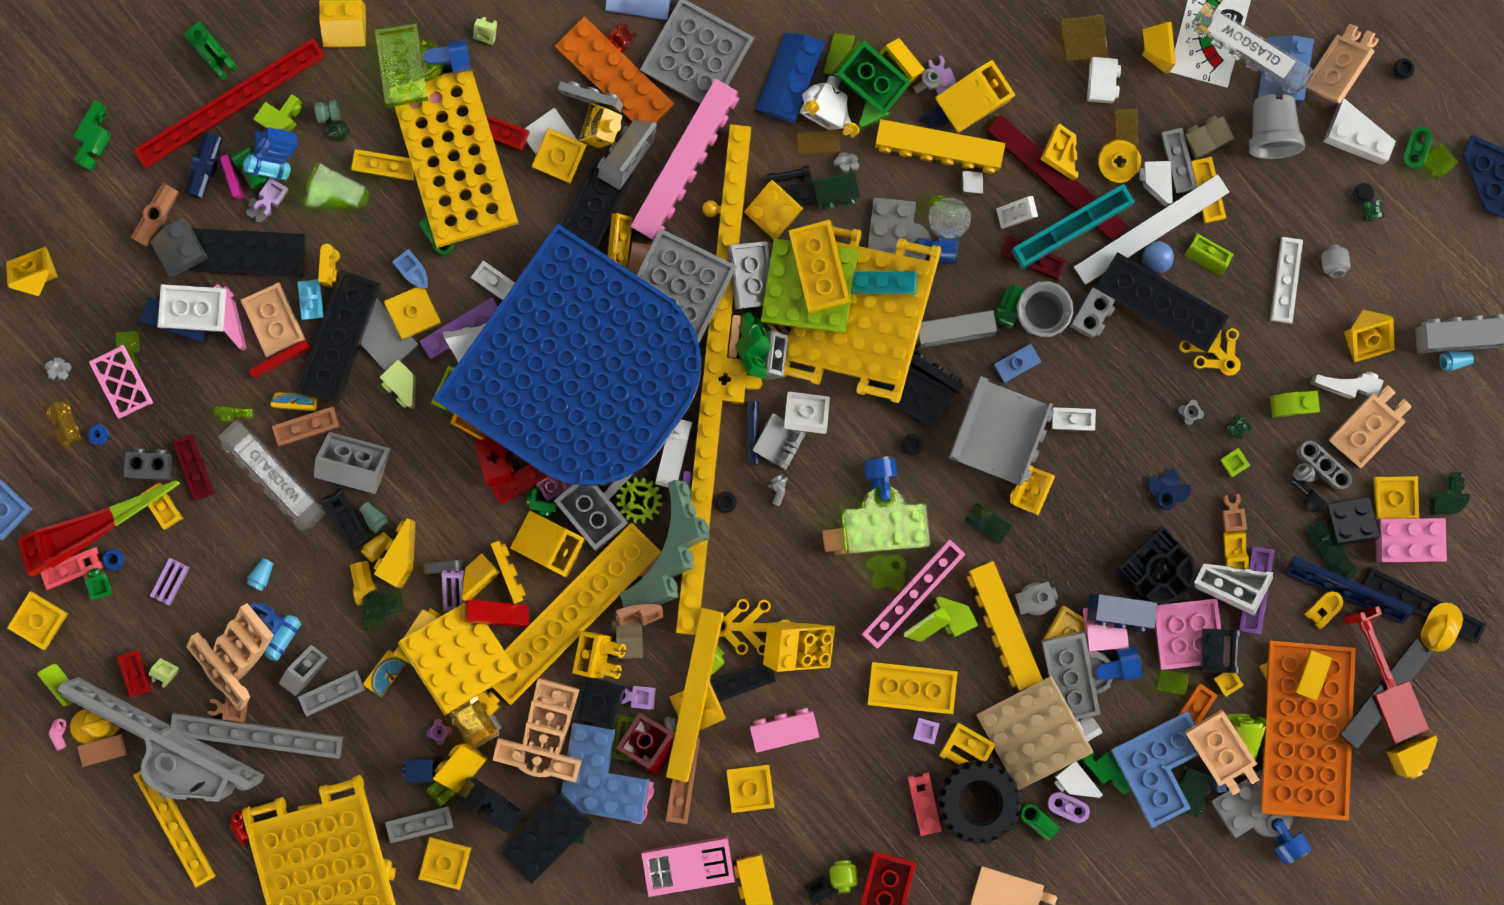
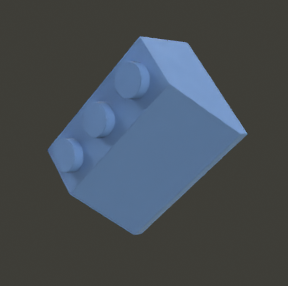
[605,0,671,21]
[1257,35,1314,106]

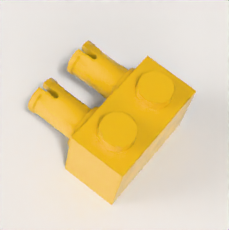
[572,631,626,679]

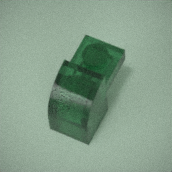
[1430,472,1470,516]
[361,589,404,632]

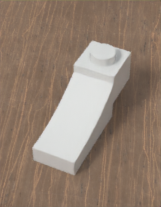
[1310,372,1384,399]
[655,420,692,487]

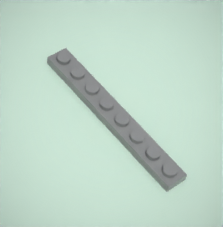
[171,713,344,759]

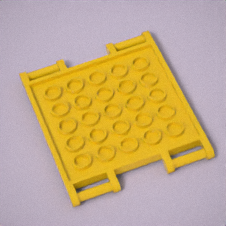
[784,226,941,403]
[242,775,396,905]

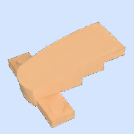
[186,603,274,711]
[493,678,582,782]

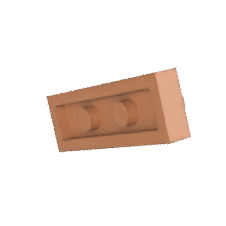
[272,407,340,447]

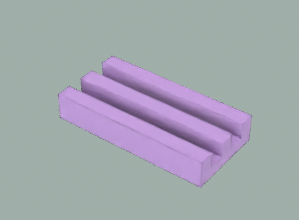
[150,558,190,606]
[442,570,465,612]

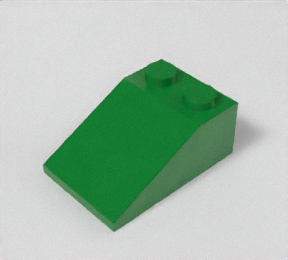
[832,40,911,115]

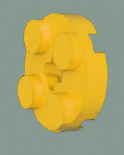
[1098,139,1141,183]

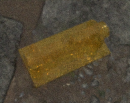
[47,401,81,446]

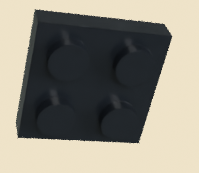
[1326,497,1380,546]
[573,676,626,728]

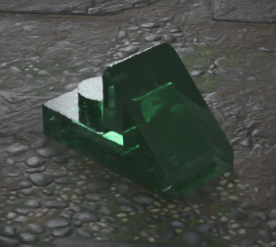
[964,503,1012,544]

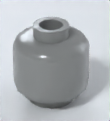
[1321,245,1351,278]

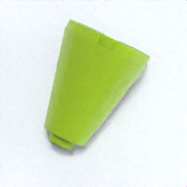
[1227,714,1267,775]

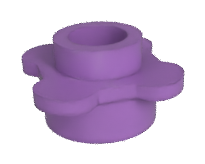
[426,719,452,745]

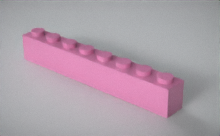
[630,78,740,240]

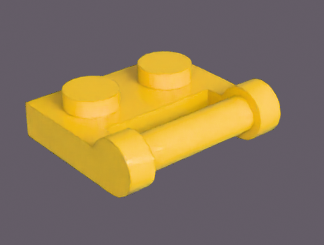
[318,244,340,288]
[939,723,996,765]

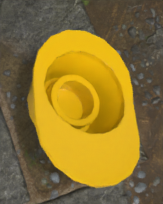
[1421,602,1463,652]
[70,709,120,744]

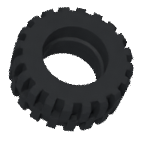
[937,760,1021,844]

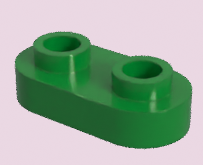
[1404,127,1433,170]

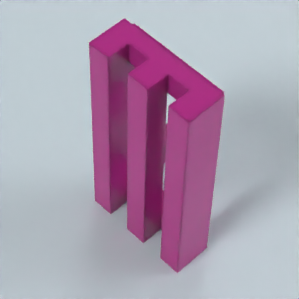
[220,154,245,200]

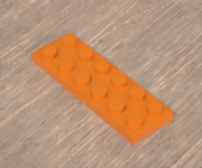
[555,16,674,123]

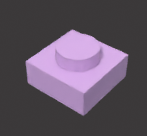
[913,718,939,744]

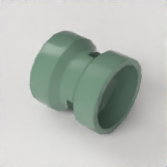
[315,99,340,123]

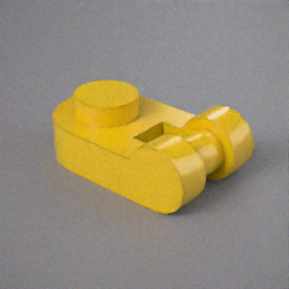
[1304,591,1343,629]

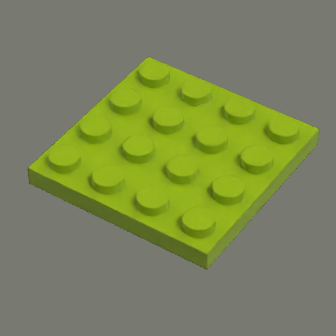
[761,239,859,334]

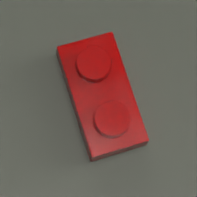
[117,650,152,698]

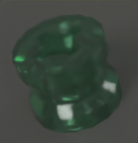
[1361,200,1385,222]
[1225,414,1252,440]

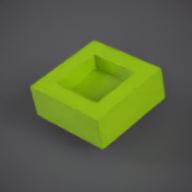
[1220,448,1250,478]

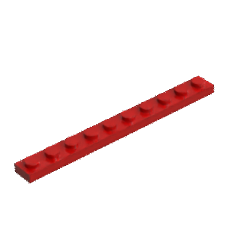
[134,38,326,169]

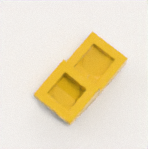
[1223,530,1249,570]
[1296,650,1332,701]

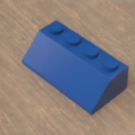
[755,32,825,126]

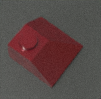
[616,713,675,777]

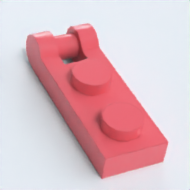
[40,547,104,590]
[907,772,942,836]

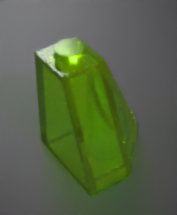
[302,162,370,210]

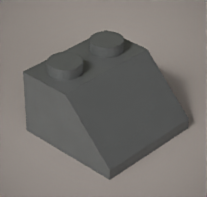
[150,218,208,279]

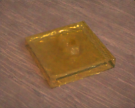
[1061,15,1108,62]

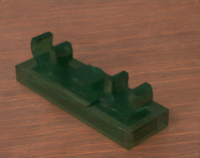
[1304,519,1358,579]

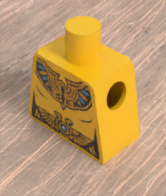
[579,103,622,148]

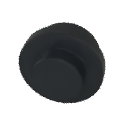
[1393,58,1415,80]
[1352,183,1374,205]
[902,434,923,455]
[716,492,737,513]

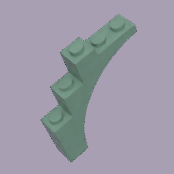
[620,480,710,608]

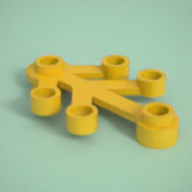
[1179,328,1241,376]
[719,599,790,655]

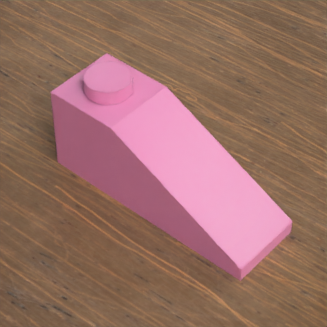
[213,284,247,351]

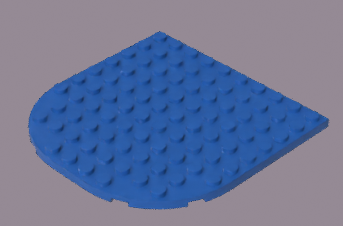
[433,223,701,486]

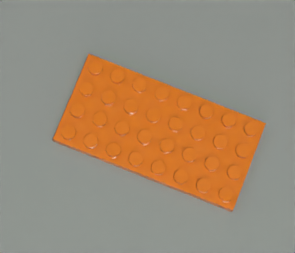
[1260,641,1356,821]

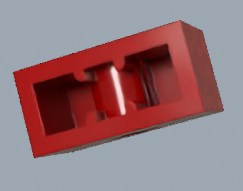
[474,437,514,487]

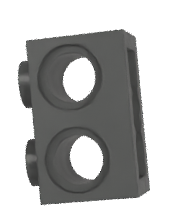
[123,448,173,481]

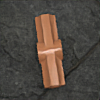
[130,183,180,247]

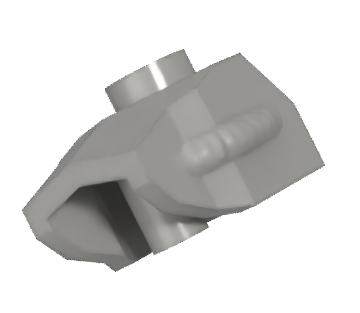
[1014,582,1058,616]

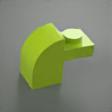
[254,94,302,131]
[1270,391,1320,418]

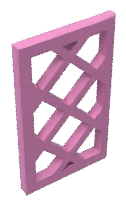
[89,345,153,419]

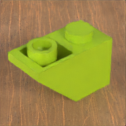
[933,596,978,637]

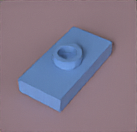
[994,344,1041,383]

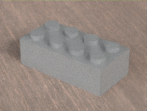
[1415,314,1504,354]

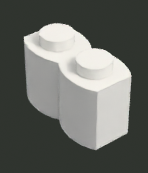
[1087,57,1121,104]

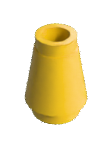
[360,532,391,563]

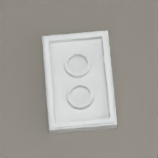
[158,284,226,332]

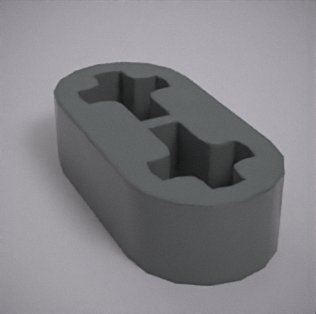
[422,560,464,575]

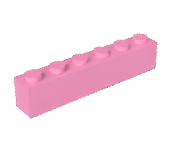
[861,540,965,649]

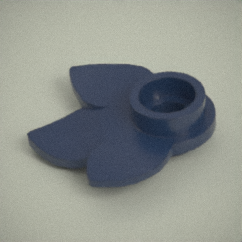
[1148,469,1191,510]

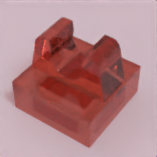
[608,23,637,53]

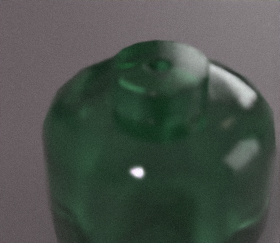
[326,120,350,141]

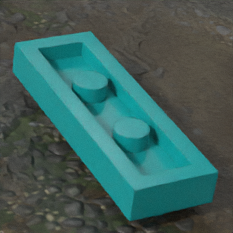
[852,271,918,295]

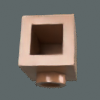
[822,527,854,555]

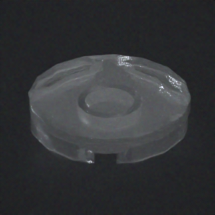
[929,198,971,240]

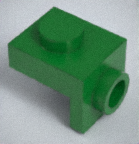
[527,488,558,516]
[84,568,112,600]

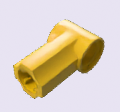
[350,561,379,606]

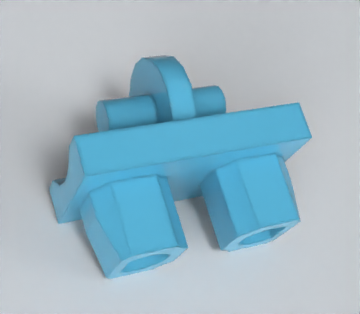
[298,279,324,320]

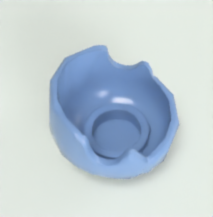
[1142,241,1174,274]

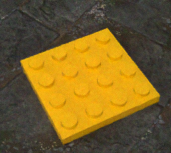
[398,599,517,715]

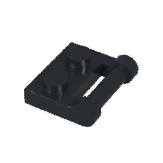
[767,165,816,206]
[1200,628,1241,673]

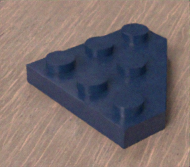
[1462,135,1504,219]

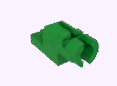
[183,21,238,80]
[73,100,111,171]
[735,312,771,380]
[1080,750,1131,795]

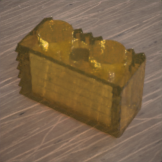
[449,697,499,750]

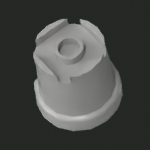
[1249,94,1305,159]
[1016,281,1073,337]

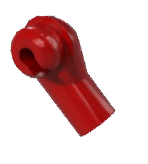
[230,811,249,845]

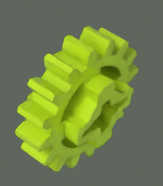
[617,478,663,524]

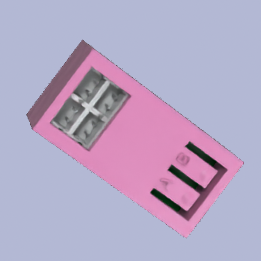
[641,836,735,897]

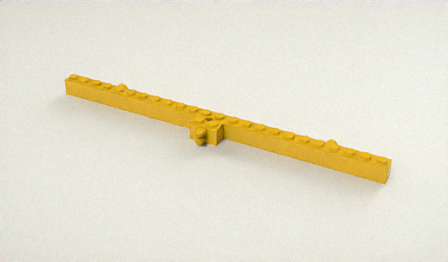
[676,124,763,635]

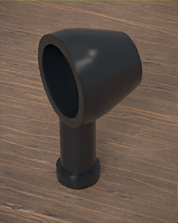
[1291,479,1327,513]

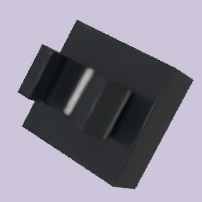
[805,876,833,905]

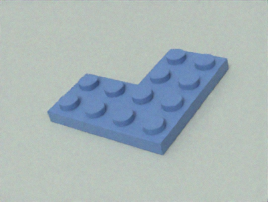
[1111,711,1199,828]
[561,723,649,823]

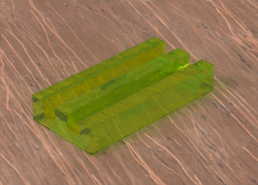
[611,715,636,762]

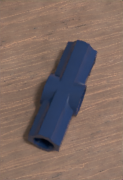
[185,132,223,199]

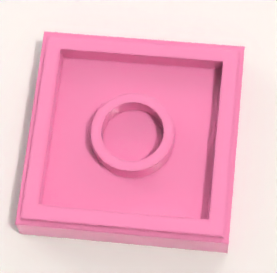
[1083,608,1129,651]

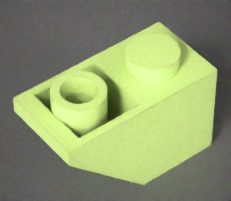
[380,360,416,409]

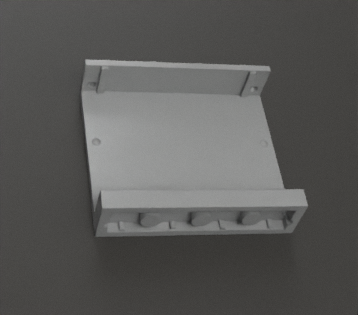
[948,376,1054,485]

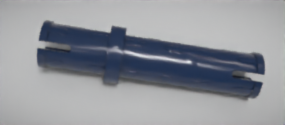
[745,400,760,465]

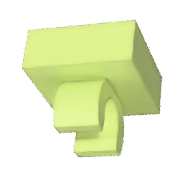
[473,17,497,45]
[149,658,179,688]

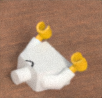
[799,76,860,138]

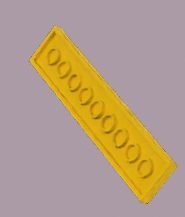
[493,522,661,705]

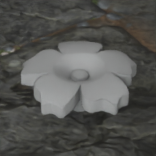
[833,152,859,173]
[246,197,272,222]
[45,358,72,380]

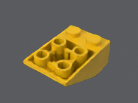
[935,60,1015,133]
[510,511,586,577]
[374,518,416,588]
[763,622,835,672]
[433,742,488,793]

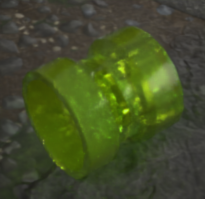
[426,781,456,807]

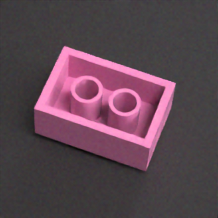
[1375,518,1447,563]
[750,708,819,753]

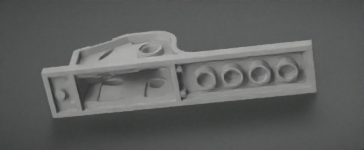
[58,677,265,802]

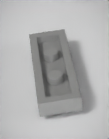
[558,81,623,112]
[1161,128,1197,195]
[298,670,366,717]
[385,806,454,843]

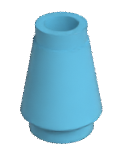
[1439,351,1474,372]
[246,558,274,591]

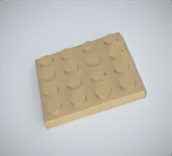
[976,675,1093,790]

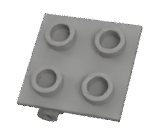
[752,413,806,470]

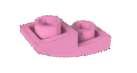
[536,477,573,503]

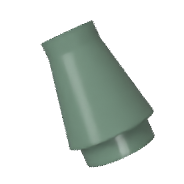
[359,502,390,534]

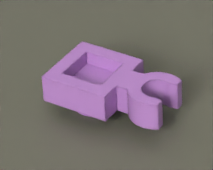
[928,55,957,95]
[254,178,288,218]
[621,686,656,709]

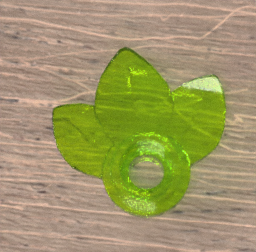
[866,554,906,593]

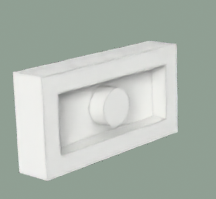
[1051,407,1096,431]

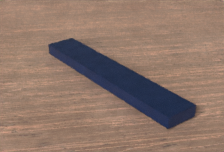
[1285,556,1414,624]

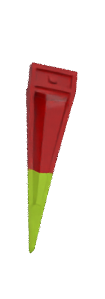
[17,480,180,577]

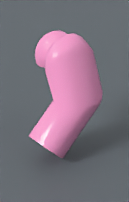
[49,718,67,751]

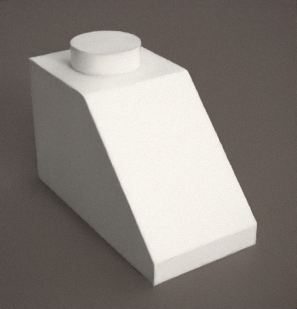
[1139,161,1173,207]
[1053,761,1103,798]

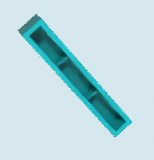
[1011,184,1135,270]

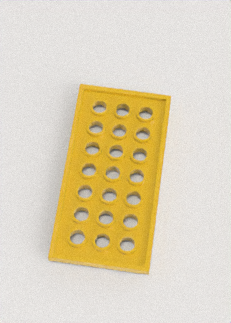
[390,71,519,248]

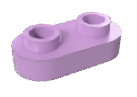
[1047,792,1090,823]

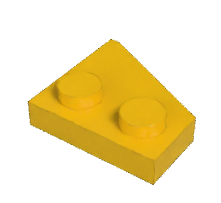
[1041,124,1078,181]

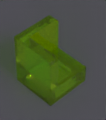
[1424,144,1458,179]
[1157,670,1189,695]

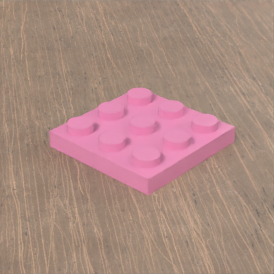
[1155,599,1225,670]

